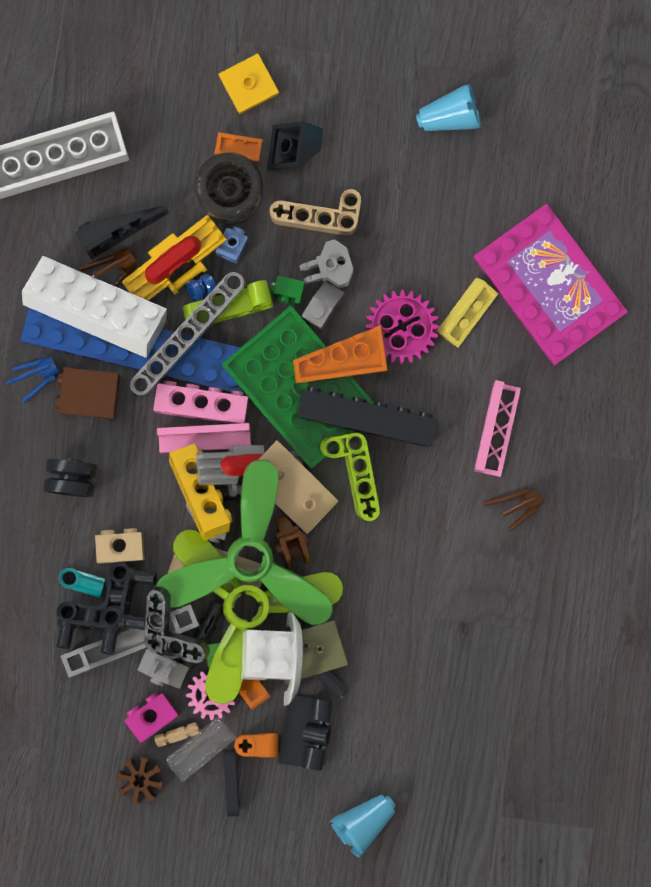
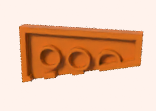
[293,325,387,384]

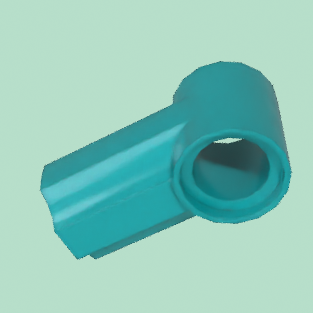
[59,568,106,598]

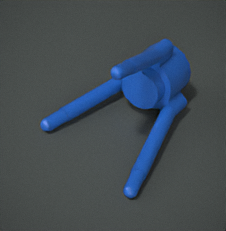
[6,357,59,403]

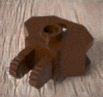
[274,515,310,570]

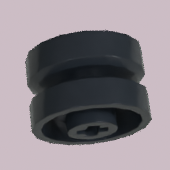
[43,459,97,497]

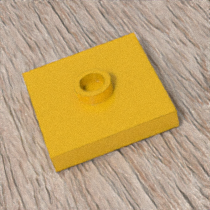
[218,54,279,115]

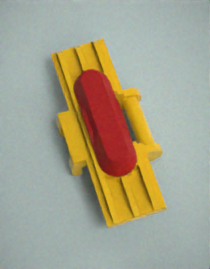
[121,215,227,301]

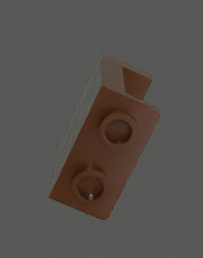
[55,368,120,421]

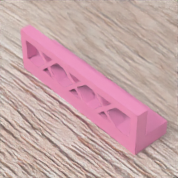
[474,380,521,477]
[157,423,251,453]

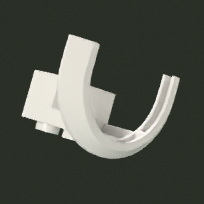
[241,612,303,706]

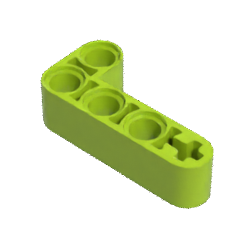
[182,280,273,329]
[320,432,380,521]

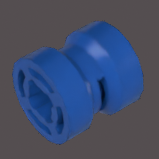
[186,273,216,302]

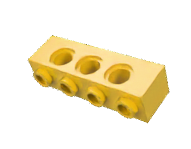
[169,443,232,541]

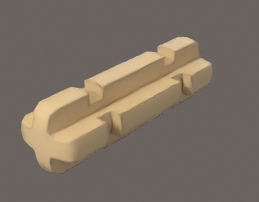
[154,722,200,747]

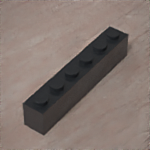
[295,386,438,448]

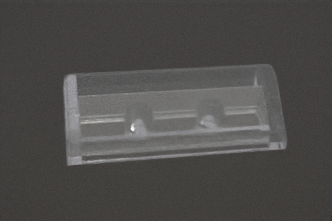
[166,717,236,782]

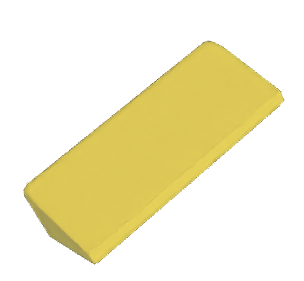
[437,278,498,348]

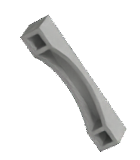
[61,604,200,678]

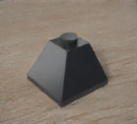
[267,121,323,170]

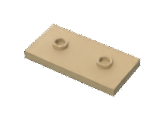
[258,440,338,534]

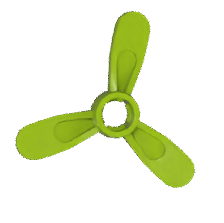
[173,530,343,704]

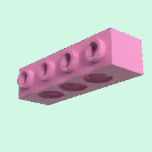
[153,381,249,424]

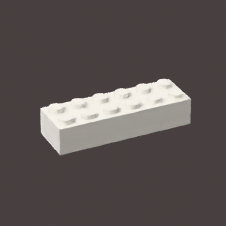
[0,112,129,199]
[22,256,167,358]

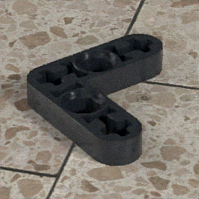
[145,586,210,663]

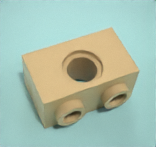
[95,528,145,564]

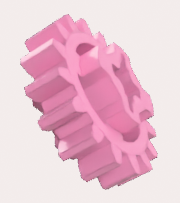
[186,671,235,720]

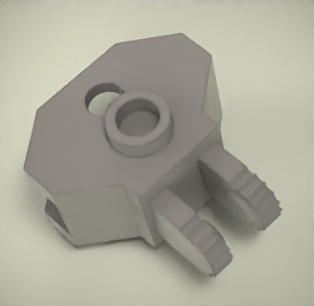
[300,239,353,289]
[138,649,190,689]

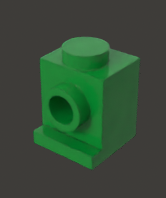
[270,276,305,307]

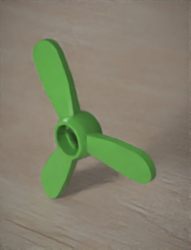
[156,459,333,625]

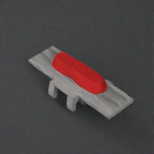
[195,445,303,497]

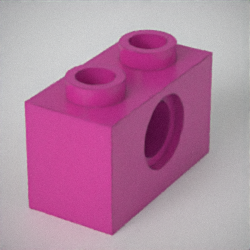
[124,692,180,743]

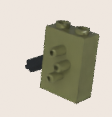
[280,621,348,698]

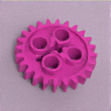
[365,290,439,364]

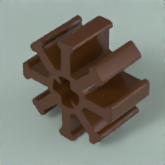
[116,756,164,804]

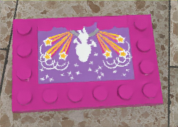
[473,203,628,366]

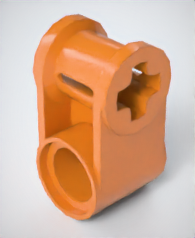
[234,733,278,757]

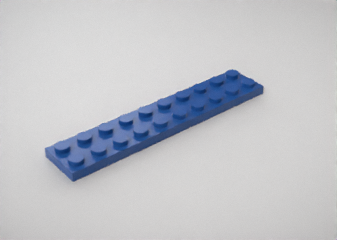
[20,308,242,393]

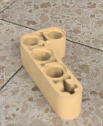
[270,189,361,235]

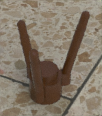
[79,249,137,287]
[483,488,543,531]

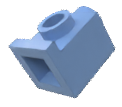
[216,226,248,264]

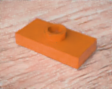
[214,132,263,163]
[239,679,271,710]

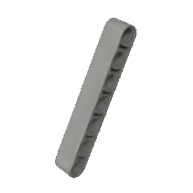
[130,272,246,395]

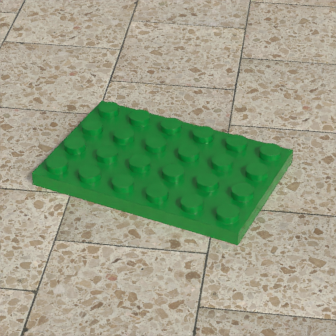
[221,306,374,469]

